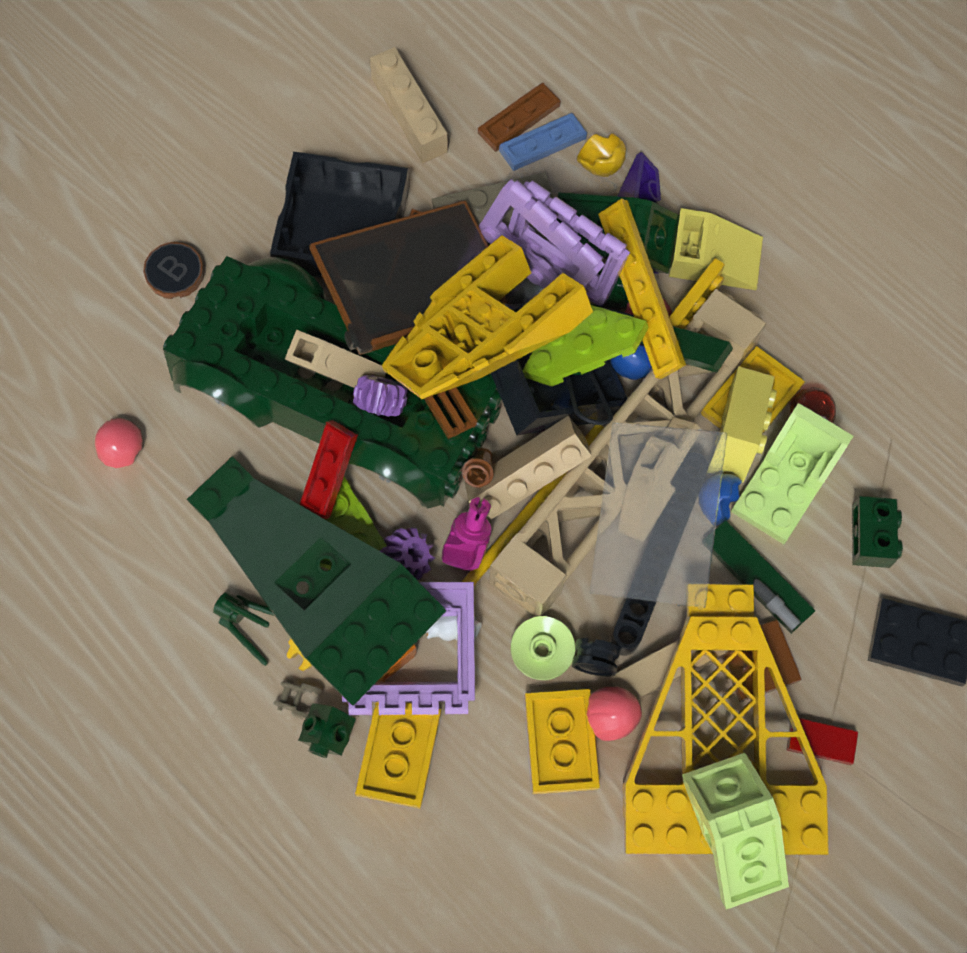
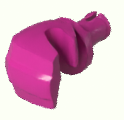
[441,497,492,570]

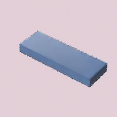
[499,113,587,171]

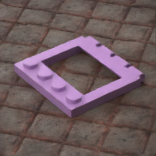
[479,179,605,289]
[508,180,630,307]
[342,582,475,715]

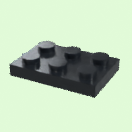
[867,598,967,687]

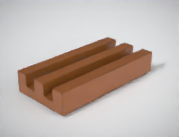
[424,387,477,439]

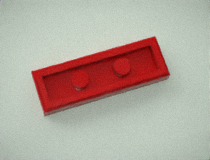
[299,420,358,519]

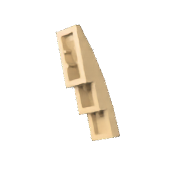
[610,640,733,700]

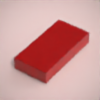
[786,718,858,765]

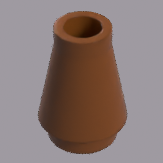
[462,448,494,488]

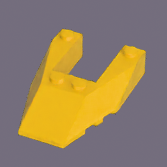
[382,235,593,399]

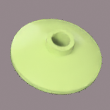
[511,616,575,680]

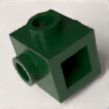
[298,703,356,758]

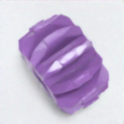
[353,375,408,417]
[380,527,435,580]

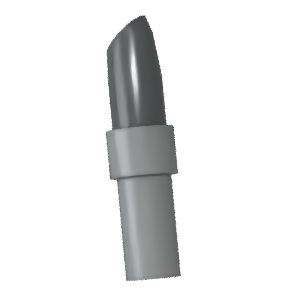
[754,579,801,631]

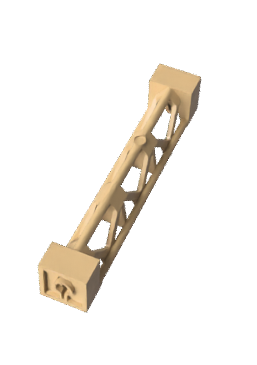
[489,289,766,617]

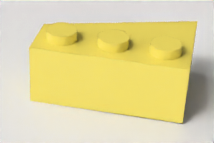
[707,366,777,483]

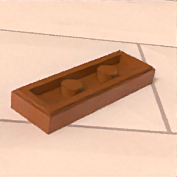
[478,82,561,152]

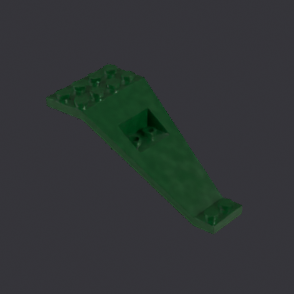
[186,456,447,706]

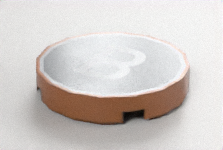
[143,242,204,299]

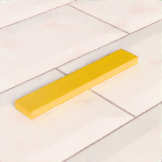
[598,199,686,379]

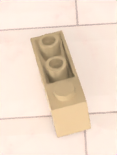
[285,330,387,388]

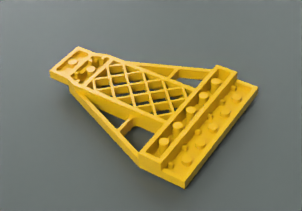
[623,584,829,855]

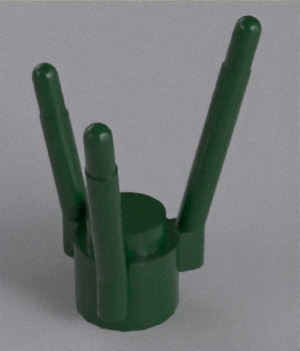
[213,591,274,666]

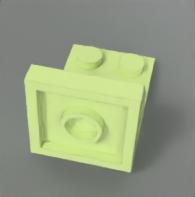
[731,403,854,544]
[682,753,789,910]

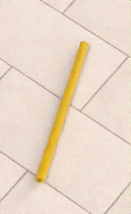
[461,425,604,586]

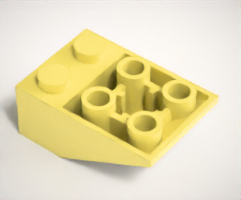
[669,208,763,290]

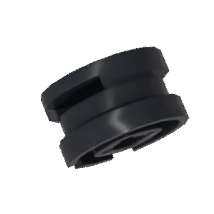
[572,638,621,677]

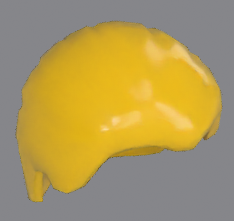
[577,134,626,177]

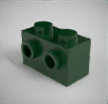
[852,496,903,568]

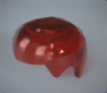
[789,387,836,423]

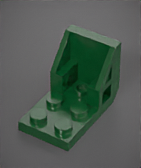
[556,192,679,274]

